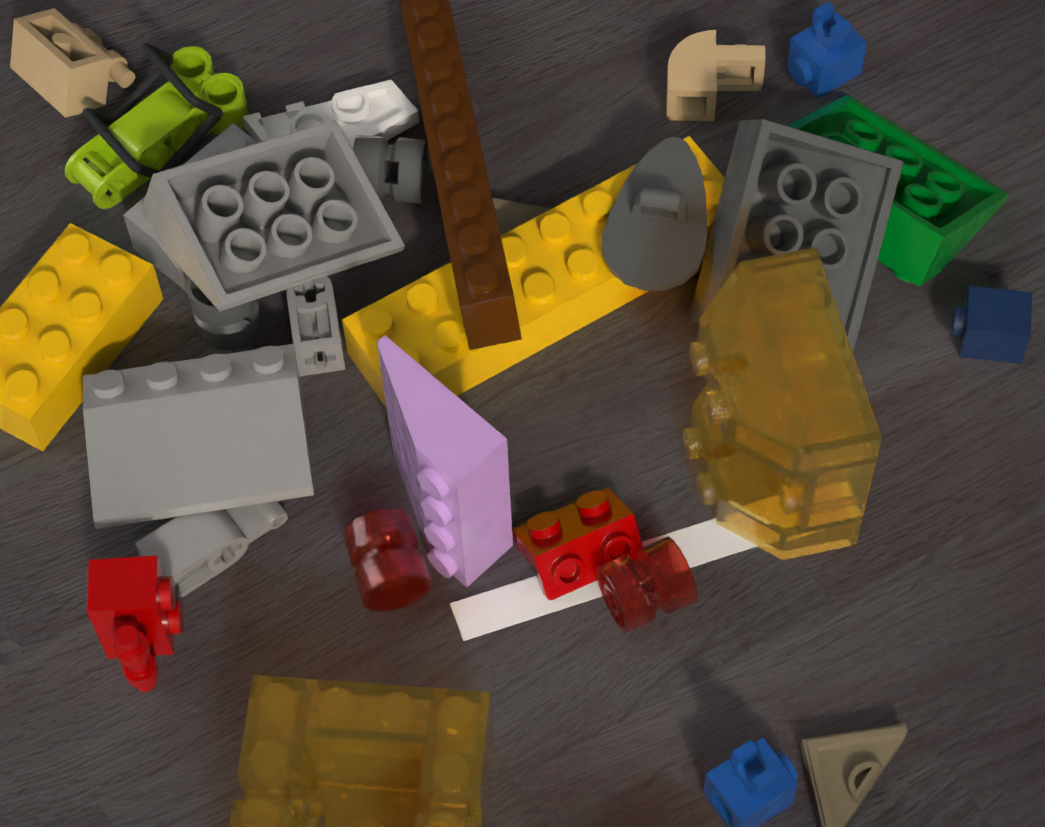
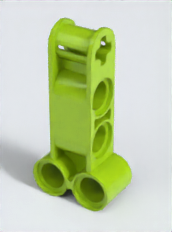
[65,46,250,209]

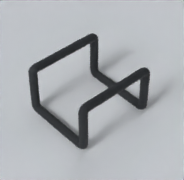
[82,43,223,178]

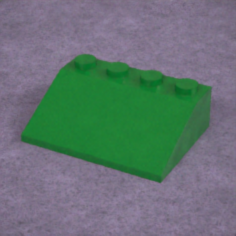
[787,95,1009,287]

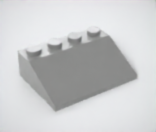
[142,120,405,312]
[83,344,314,529]

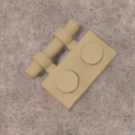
[10,8,135,118]

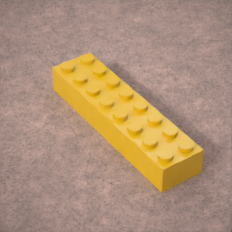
[342,136,725,409]

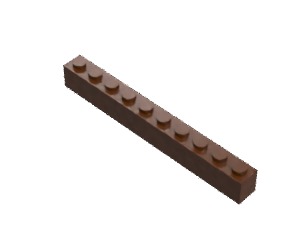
[400,0,522,350]

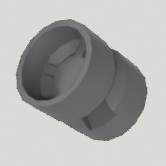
[353,135,429,204]
[185,275,262,350]

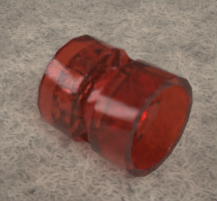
[343,508,432,612]
[596,536,698,633]

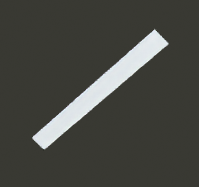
[450,477,861,641]

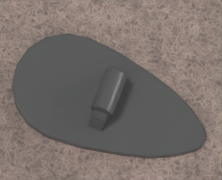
[602,137,708,291]

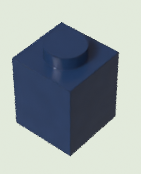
[951,286,1032,364]

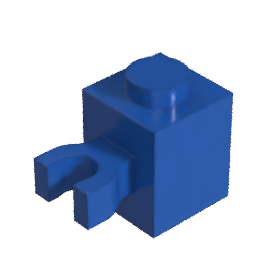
[787,2,867,99]
[703,738,798,827]

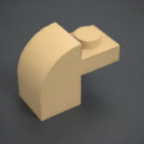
[666,30,766,121]

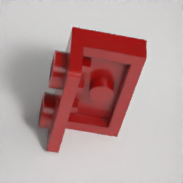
[512,488,645,600]

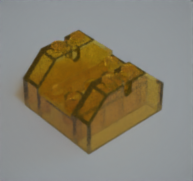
[683,247,882,560]

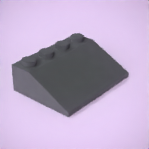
[688,119,903,363]

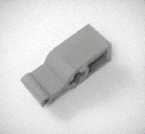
[286,276,346,377]
[135,501,288,601]

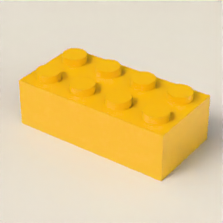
[0,223,164,451]

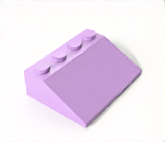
[377,335,513,587]

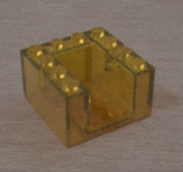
[229,675,495,827]

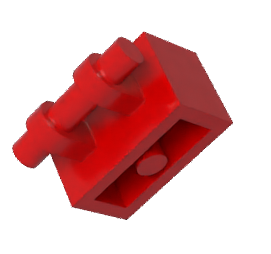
[86,555,184,692]

